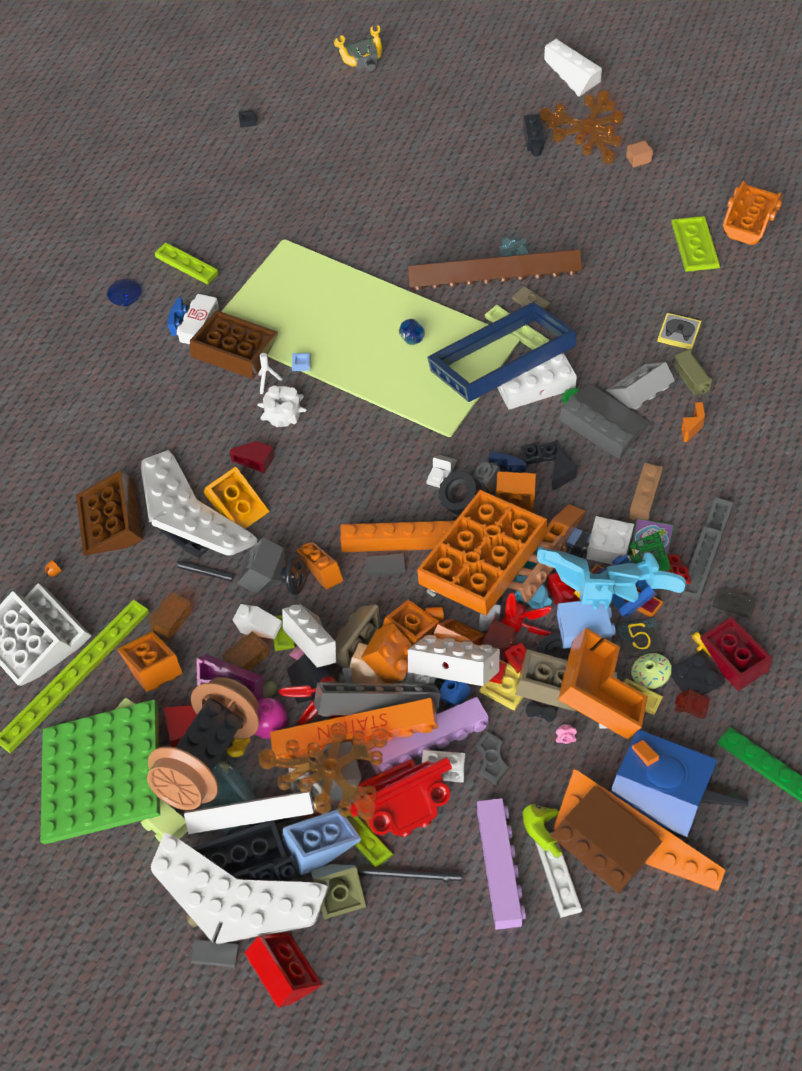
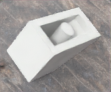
[233,604,282,639]

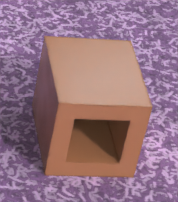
[626,141,653,167]

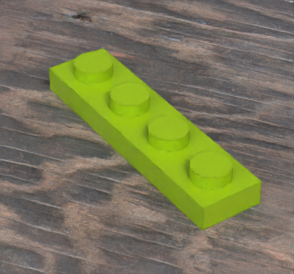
[155,242,219,285]

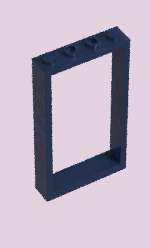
[427,302,576,402]

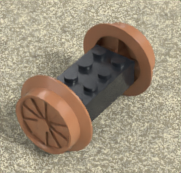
[147,677,259,810]

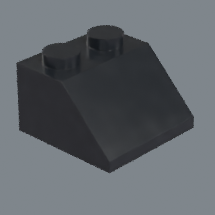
[287,654,333,704]

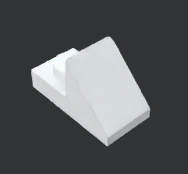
[427,455,457,488]

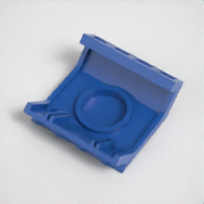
[611,730,717,837]

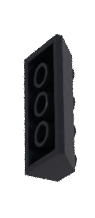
[192,820,286,878]

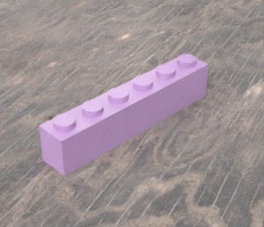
[365,697,488,775]
[477,798,526,930]

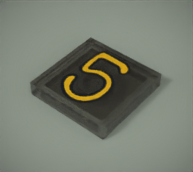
[616,616,665,660]

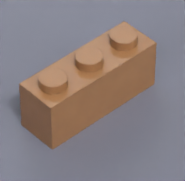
[629,463,663,520]

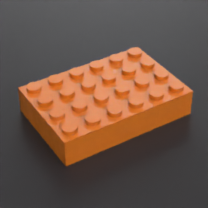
[417,490,547,616]

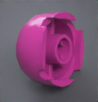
[254,698,288,739]

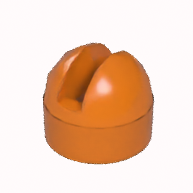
[45,560,62,577]

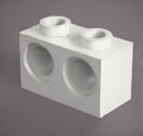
[422,750,465,782]

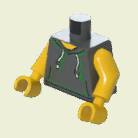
[334,25,382,72]

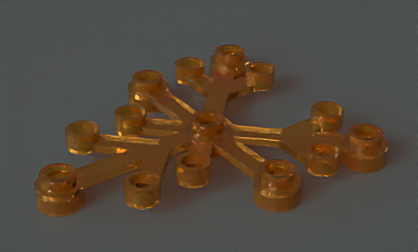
[539,90,624,164]
[258,723,388,820]

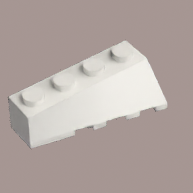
[545,39,602,97]
[282,604,336,667]

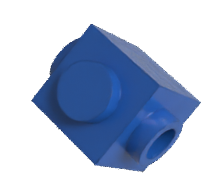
[439,679,471,707]

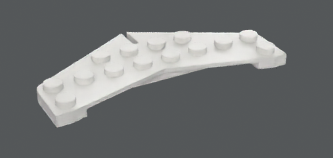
[141,450,258,555]
[151,833,328,944]

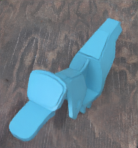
[537,547,686,610]

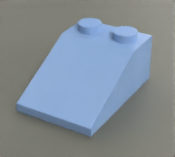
[282,809,361,875]

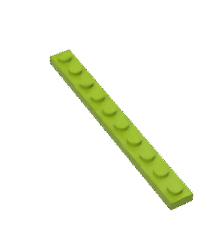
[0,599,149,754]

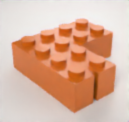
[558,628,648,739]

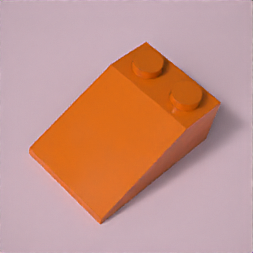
[118,631,183,692]

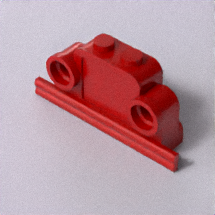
[347,757,453,837]

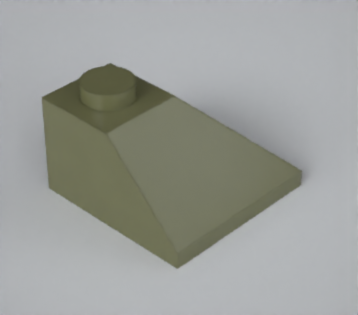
[310,864,366,919]

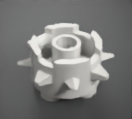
[257,386,307,427]

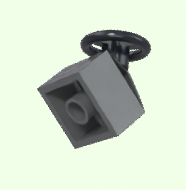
[236,537,306,595]

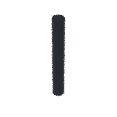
[177,561,234,582]

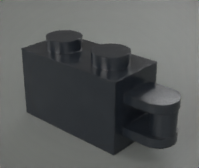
[523,114,544,157]

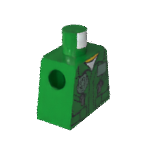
[627,531,671,571]

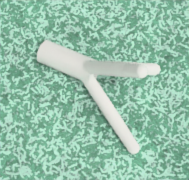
[258,353,283,394]

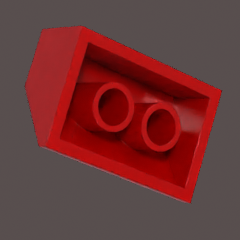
[244,931,323,1007]

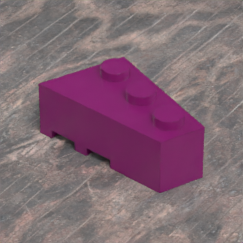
[197,654,263,700]

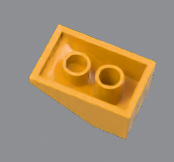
[203,467,270,529]

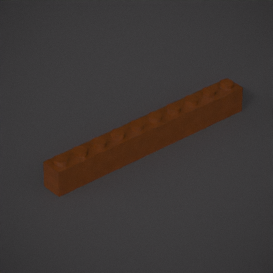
[407,249,582,290]

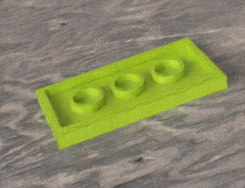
[671,216,720,272]

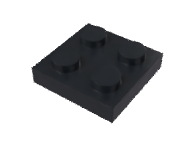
[671,651,725,702]

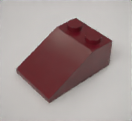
[700,617,772,691]

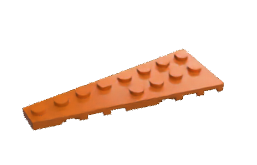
[553,769,726,891]

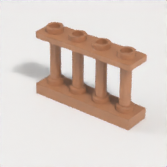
[507,535,567,602]

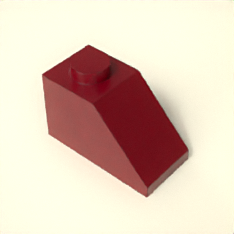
[230,441,274,473]

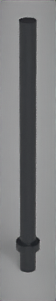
[325,864,462,883]

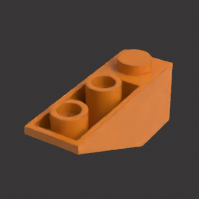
[543,504,586,544]
[296,542,343,590]

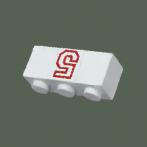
[177,294,219,344]

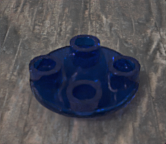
[107,279,142,307]

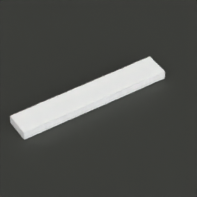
[184,791,314,834]

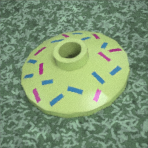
[631,653,672,689]

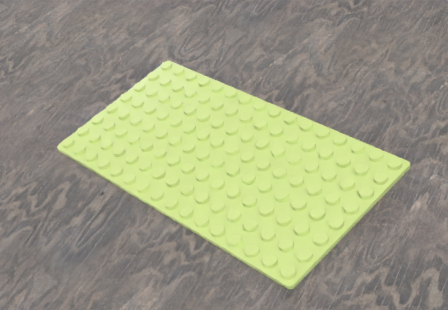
[221,240,520,437]

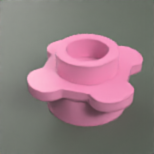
[556,724,577,744]

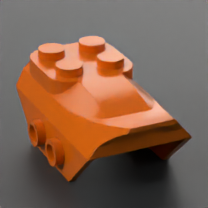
[723,181,784,245]

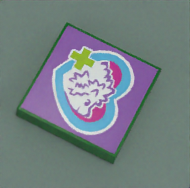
[630,518,674,554]

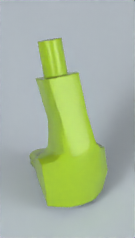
[522,804,562,858]

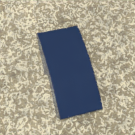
[489,452,526,473]

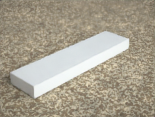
[535,832,582,917]

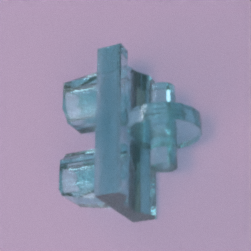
[499,237,529,257]

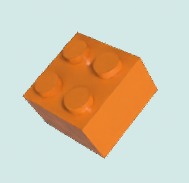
[496,471,536,513]
[361,624,413,683]

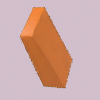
[632,740,659,766]

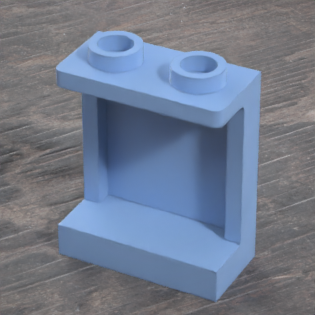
[557,601,615,648]

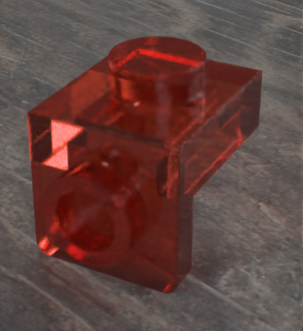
[675,690,710,719]

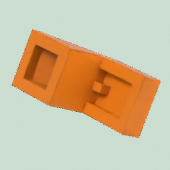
[681,402,705,442]

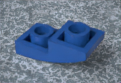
[167,297,188,336]

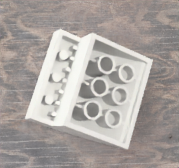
[0,583,91,686]

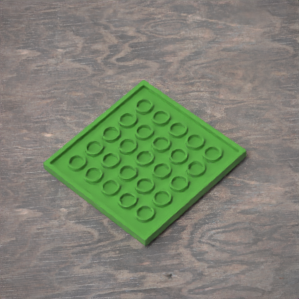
[40,699,161,844]

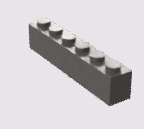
[314,682,441,716]

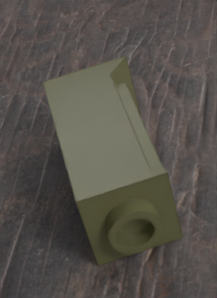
[673,349,712,396]

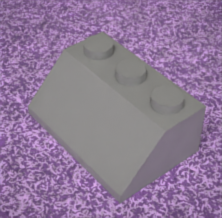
[606,362,675,409]

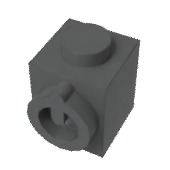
[473,461,501,494]

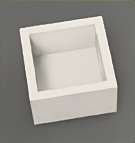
[586,516,634,564]

